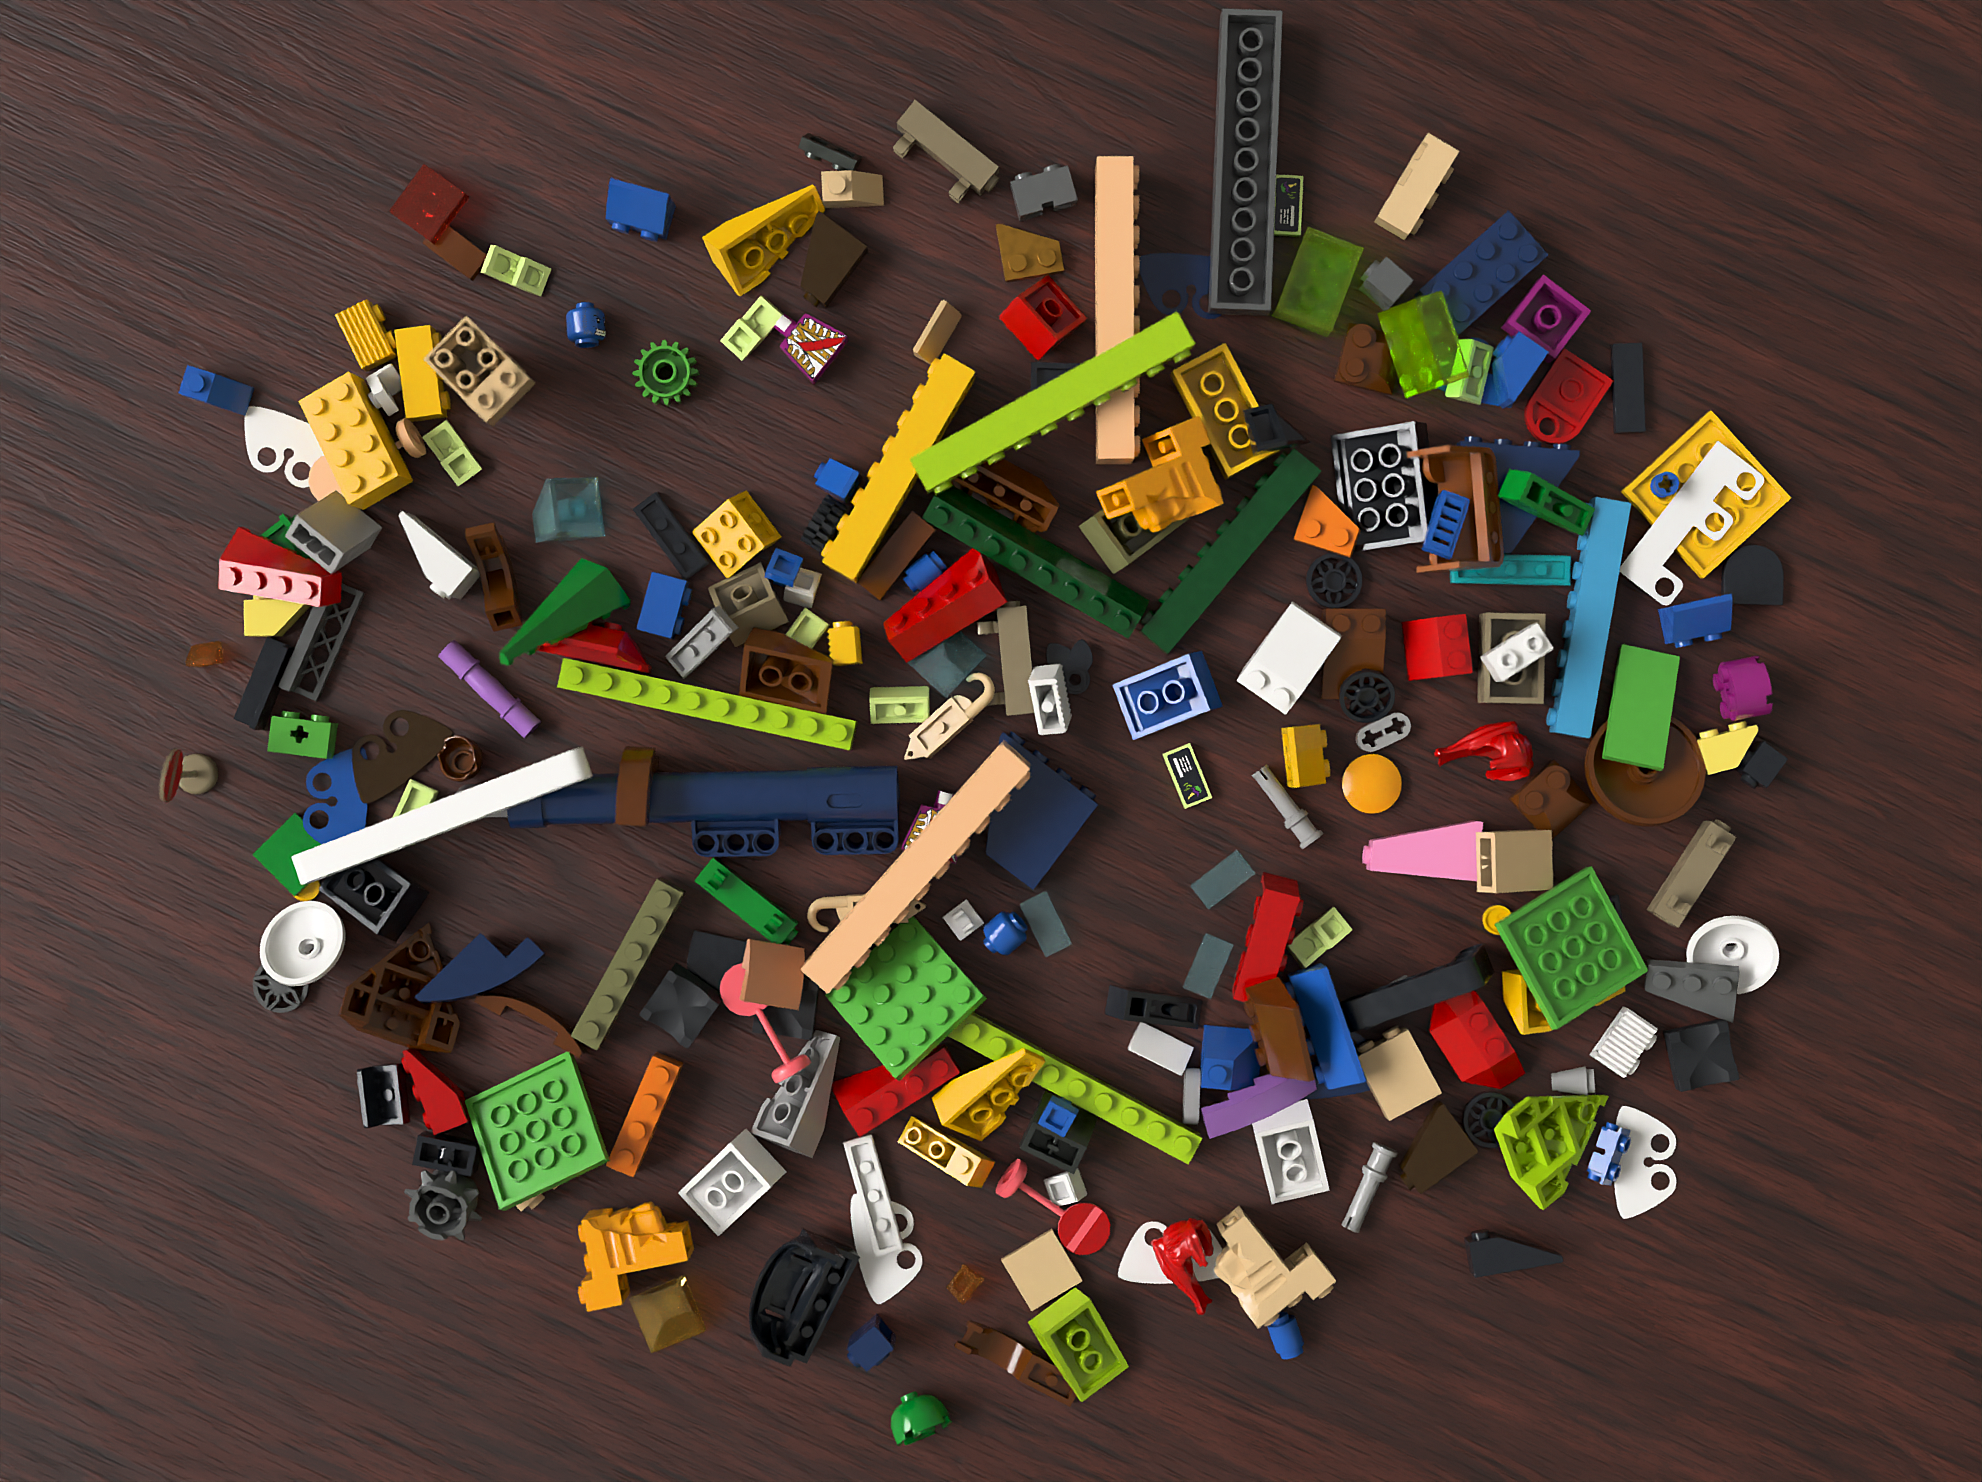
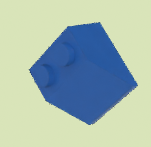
[605,178,676,242]
[1491,332,1548,409]
[1658,594,1733,648]

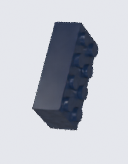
[1414,210,1548,339]

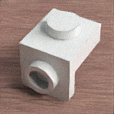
[366,363,402,416]

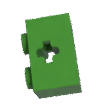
[267,711,338,759]

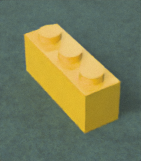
[394,325,451,422]

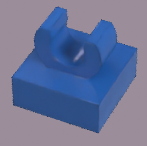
[765,548,804,587]
[1037,1095,1079,1138]

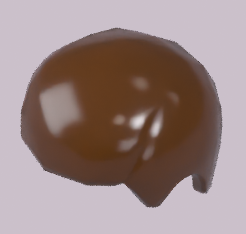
[437,735,483,782]

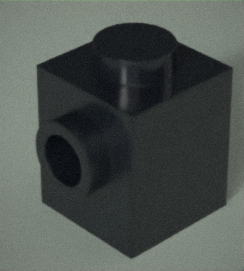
[1735,741,1788,789]

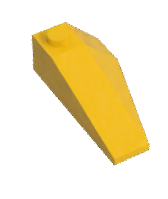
[702,184,825,297]
[1502,969,1625,1035]
[932,1048,1045,1141]

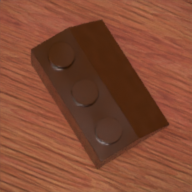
[1244,977,1315,1082]

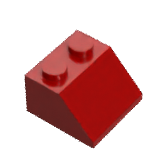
[999,275,1088,361]
[1401,614,1473,681]

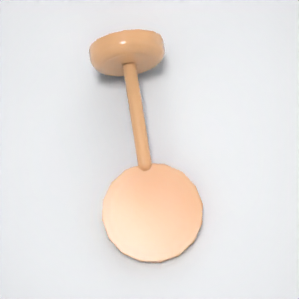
[308,418,426,501]

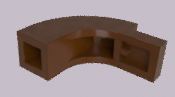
[465,522,523,632]
[615,746,659,826]

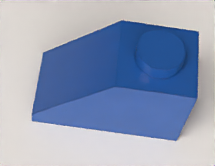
[178,365,254,416]
[814,458,862,504]

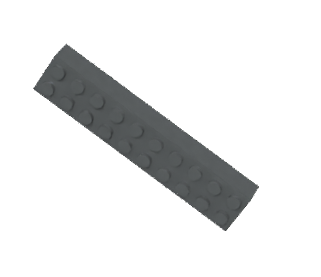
[1208,8,1283,316]

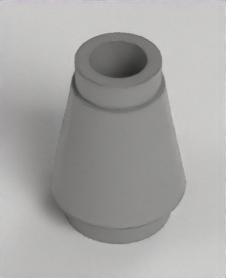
[1551,1066,1595,1096]

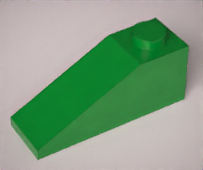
[1497,469,1595,536]

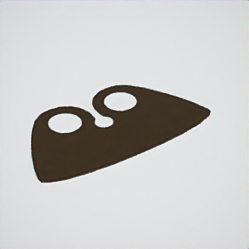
[352,710,452,804]

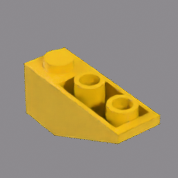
[898,1116,995,1188]

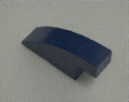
[415,933,545,1003]

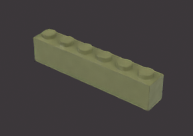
[571,877,687,1051]

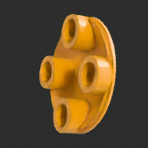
[1342,754,1402,813]

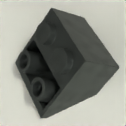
[1019,1091,1098,1174]

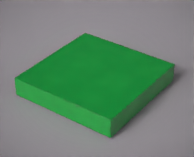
[252,813,322,897]

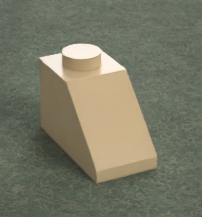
[821,170,884,208]

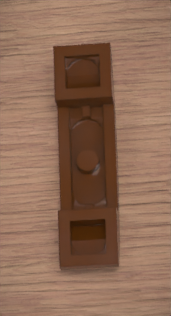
[474,993,586,1058]

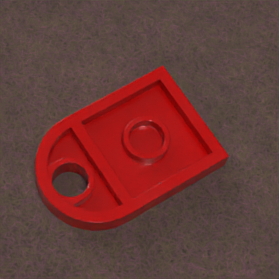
[1524,348,1614,445]

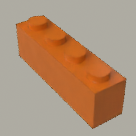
[606,1052,684,1177]

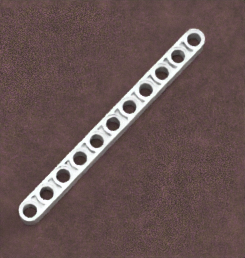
[291,747,593,885]

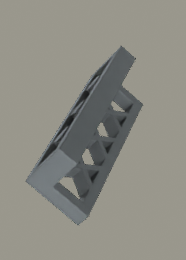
[278,583,365,701]

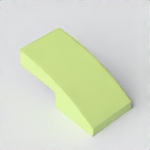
[481,245,551,296]
[720,296,783,361]
[422,419,482,486]
[1286,907,1353,969]

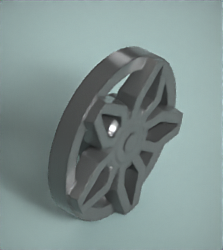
[253,965,310,1013]

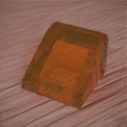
[186,641,224,668]

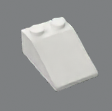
[399,511,480,600]
[1237,601,1342,715]
[1252,1099,1330,1204]
[678,1129,786,1236]

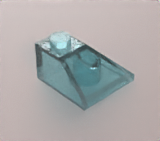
[532,477,605,543]
[907,631,987,699]

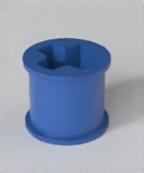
[1650,472,1679,498]

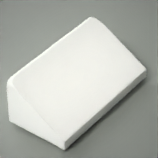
[1128,1022,1194,1076]

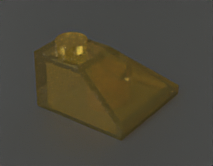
[629,1275,706,1353]

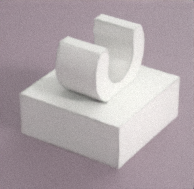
[943,899,984,941]

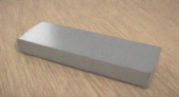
[665,605,738,679]

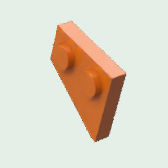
[1294,485,1361,558]

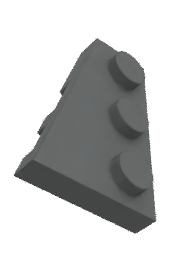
[1644,959,1740,1023]

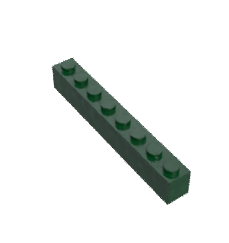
[1139,448,1321,655]
[922,485,1150,639]

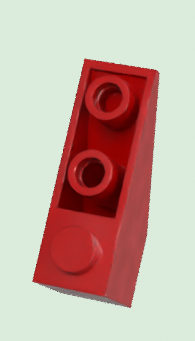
[401,1048,470,1135]

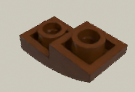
[422,219,487,281]

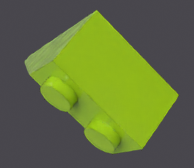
[1028,1287,1129,1402]

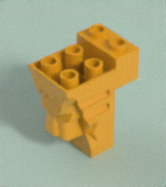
[1096,416,1224,533]
[578,1201,694,1312]

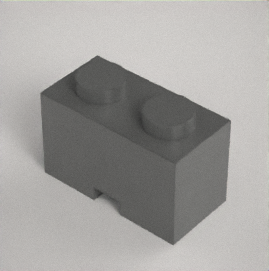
[1010,164,1078,222]
[1359,256,1414,312]

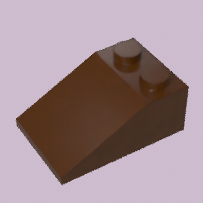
[1321,609,1386,699]
[739,627,834,714]

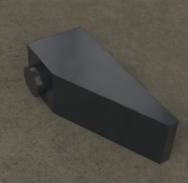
[1105,985,1203,1029]
[1464,1229,1563,1278]

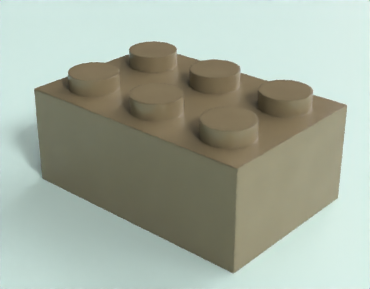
[1477,613,1546,704]

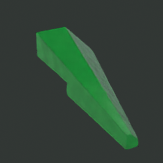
[500,558,631,666]

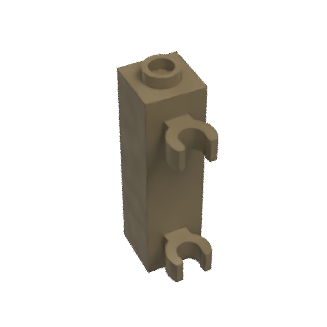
[893,100,1000,203]
[977,601,1034,716]
[1647,819,1737,928]

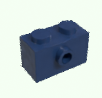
[847,1314,896,1372]

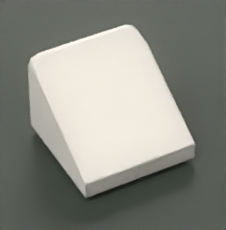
[783,568,822,608]
[1044,1168,1087,1206]

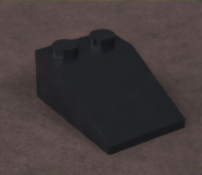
[319,857,430,942]

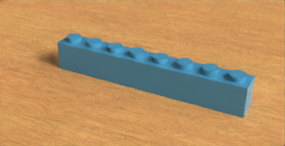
[1546,497,1631,738]

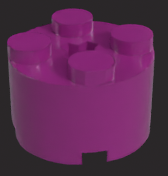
[1713,656,1772,721]

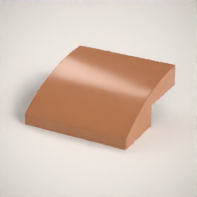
[739,938,805,1010]

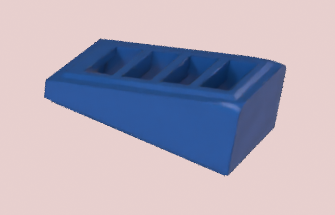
[1422,490,1470,560]

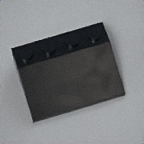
[1330,421,1441,552]

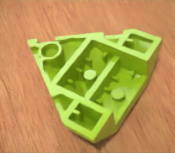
[1494,1095,1609,1210]

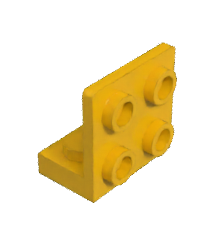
[692,490,782,578]

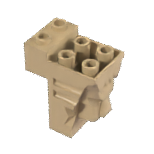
[424,316,535,426]
[1214,1206,1336,1329]

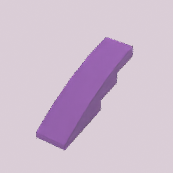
[1201,1074,1317,1139]

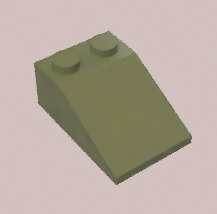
[1079,509,1190,574]

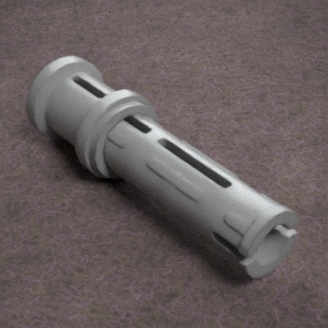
[1252,765,1323,849]
[1341,1142,1398,1233]

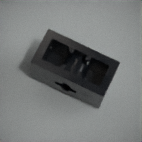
[412,1130,481,1176]

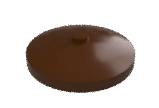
[1585,716,1706,827]

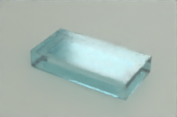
[1190,850,1255,910]
[1019,891,1072,957]
[1183,932,1233,999]

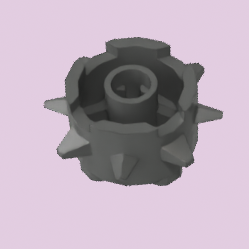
[404,1170,482,1240]

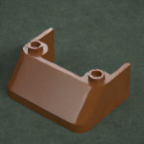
[1407,445,1504,573]

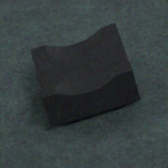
[639,962,722,1049]
[752,977,820,1040]
[1663,1019,1740,1092]

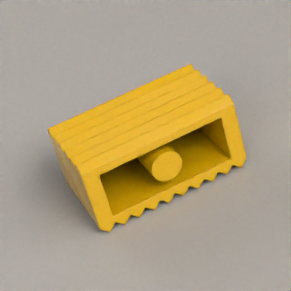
[335,299,398,372]
[827,621,863,666]

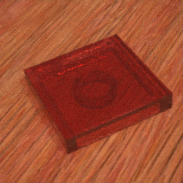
[389,164,469,245]

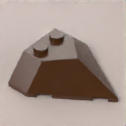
[338,922,460,1053]

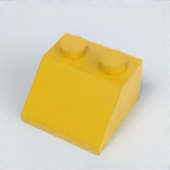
[1281,724,1330,788]

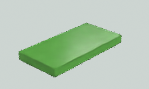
[1602,644,1680,771]

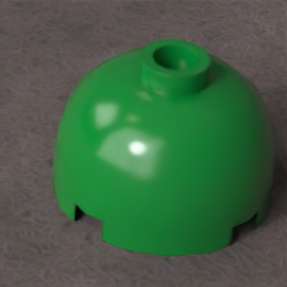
[891,1391,952,1447]

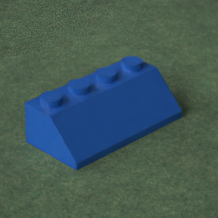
[1284,963,1366,1090]

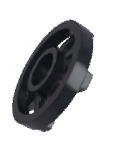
[1306,553,1362,609]
[1339,668,1395,723]
[1462,1092,1515,1148]

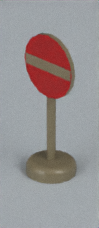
[160,748,218,803]

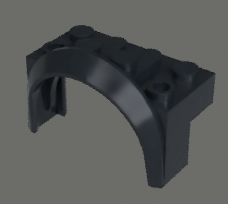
[749,1229,860,1367]

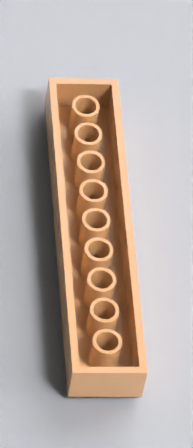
[1095,156,1140,464]
[801,740,1031,994]

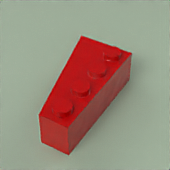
[883,548,1007,663]

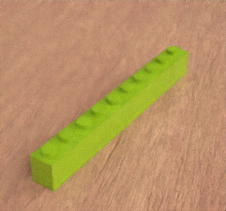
[910,312,1195,495]
[557,658,858,750]
[948,1012,1203,1165]

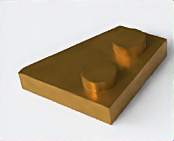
[996,224,1064,283]

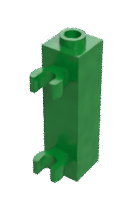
[694,857,799,945]

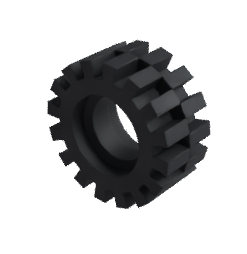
[800,494,848,553]

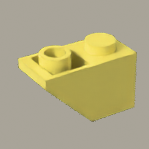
[244,595,311,637]
[1697,721,1759,775]

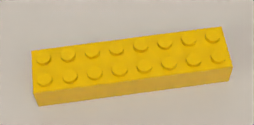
[821,354,976,584]

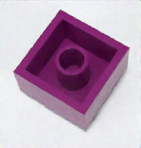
[1501,275,1591,363]

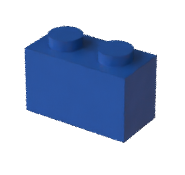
[636,572,693,639]

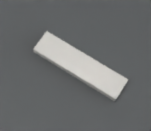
[843,1134,904,1257]

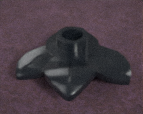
[1046,639,1093,694]

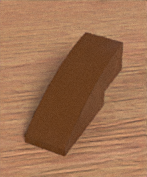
[857,511,936,600]

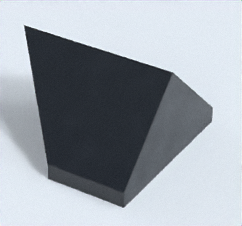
[1243,403,1311,456]

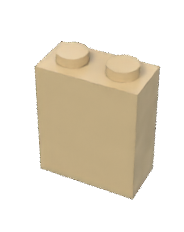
[1476,829,1554,893]
[1356,1026,1442,1121]

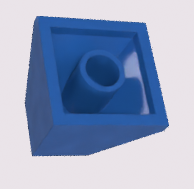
[1200,1024,1260,1090]

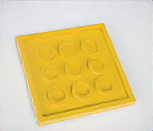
[1621,410,1791,579]

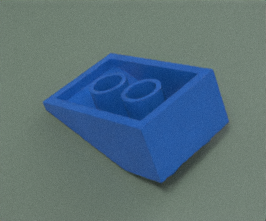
[1113,651,1223,740]

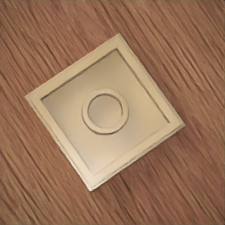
[1001,1229,1083,1311]

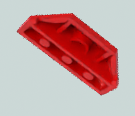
[537,621,652,673]
[1429,990,1525,1089]

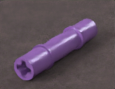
[438,640,541,739]

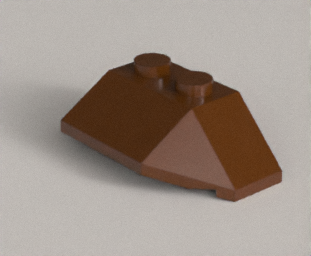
[950,459,1060,532]

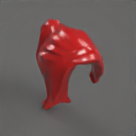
[1434,721,1534,781]
[1151,1218,1214,1315]

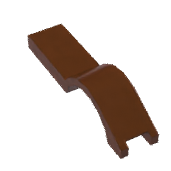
[954,1320,1076,1407]

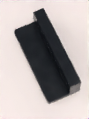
[233,637,295,730]

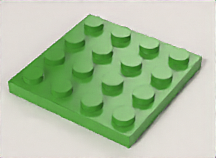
[1494,866,1648,1030]
[825,916,987,1081]
[465,1052,610,1211]

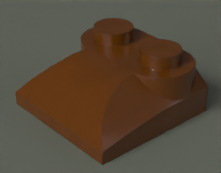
[1334,323,1406,395]
[1508,759,1593,840]

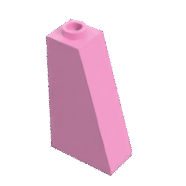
[1362,820,1483,881]

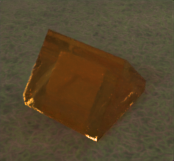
[946,1264,985,1305]

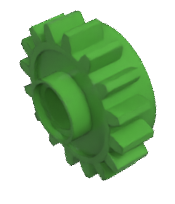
[633,340,699,407]

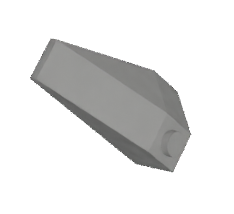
[750,1030,840,1158]

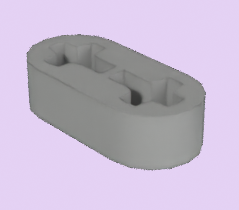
[1355,713,1411,752]
[1182,1068,1201,1125]

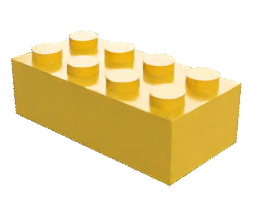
[1170,343,1280,480]
[299,372,413,510]

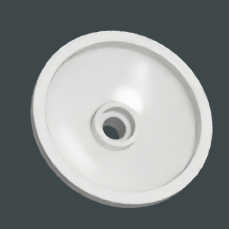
[260,901,345,986]
[1686,916,1779,994]

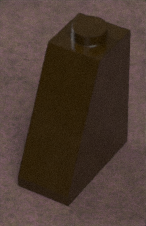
[800,211,868,308]
[1399,1100,1478,1194]

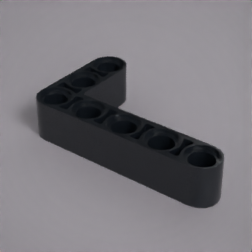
[1340,943,1494,1032]

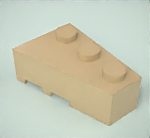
[1374,133,1459,240]

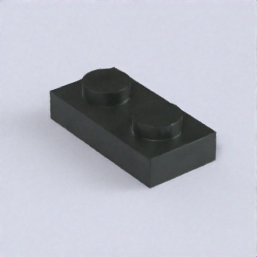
[798,133,862,171]

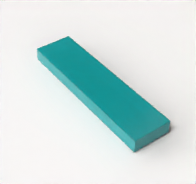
[1450,554,1571,586]

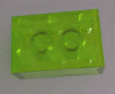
[1272,227,1364,337]
[1377,290,1470,398]

